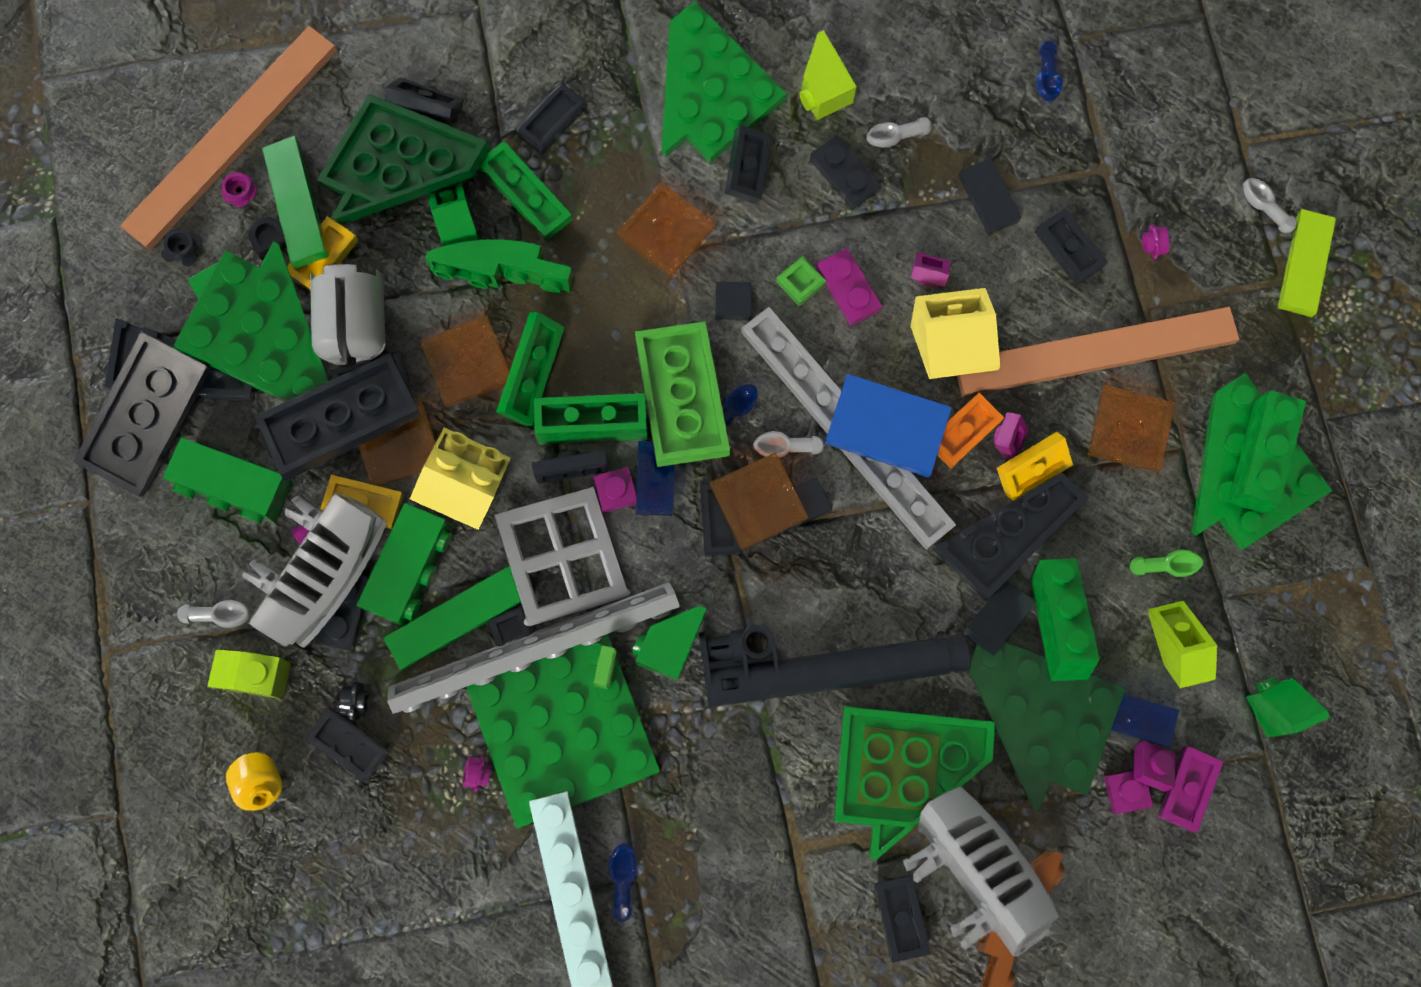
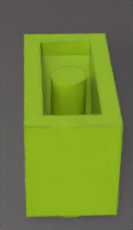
[799,30,857,120]
[1148,601,1217,688]
[207,650,291,699]

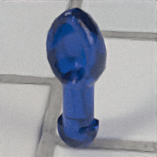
[1036,40,1062,103]
[723,384,758,427]
[609,843,637,922]

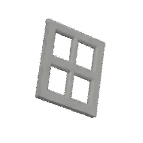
[494,487,631,627]

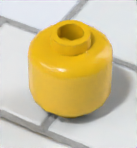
[226,752,282,811]

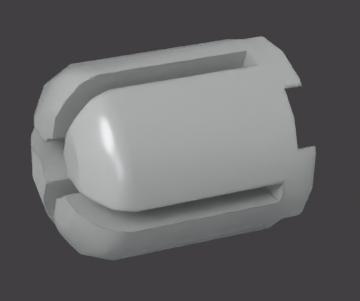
[310,264,385,365]

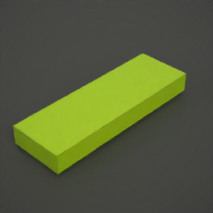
[1278,209,1336,317]

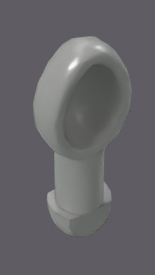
[867,117,932,147]
[1243,178,1297,233]
[753,431,825,458]
[177,600,251,628]

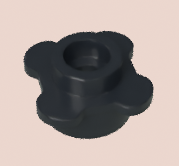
[161,229,203,267]
[339,682,369,721]

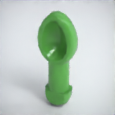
[1129,549,1203,577]

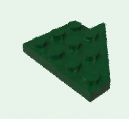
[317,94,490,225]
[969,643,1126,811]

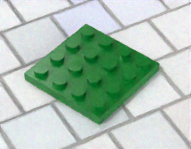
[466,634,660,829]

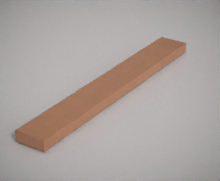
[120,26,337,251]
[957,307,1240,397]

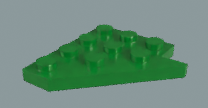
[662,1,787,163]
[174,241,328,402]
[1191,373,1332,551]
[833,706,995,860]

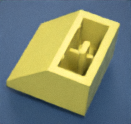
[911,288,1000,379]
[410,428,511,530]

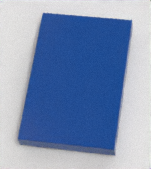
[824,374,952,478]

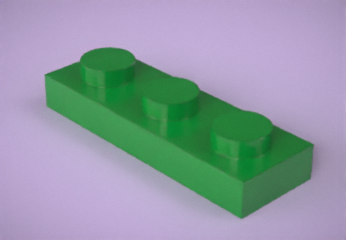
[479,141,573,241]
[496,312,565,426]

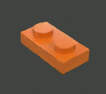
[937,393,1004,469]

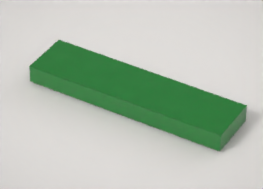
[262,136,329,269]
[383,565,521,671]

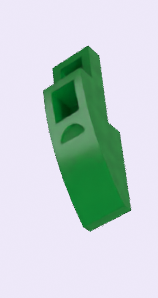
[425,240,574,293]

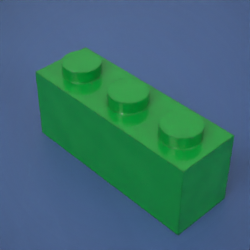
[1228,390,1306,514]
[534,393,648,445]
[163,437,293,524]
[357,503,452,626]
[1030,558,1100,681]

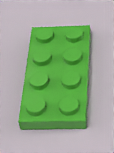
[635,321,730,467]

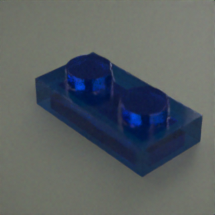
[636,441,674,516]
[1111,695,1179,747]

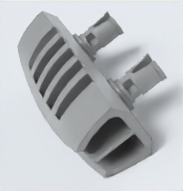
[243,492,387,648]
[903,787,1059,957]

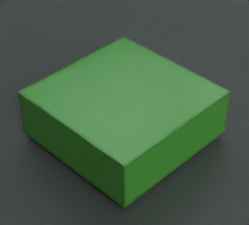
[776,256,826,307]
[593,645,618,689]

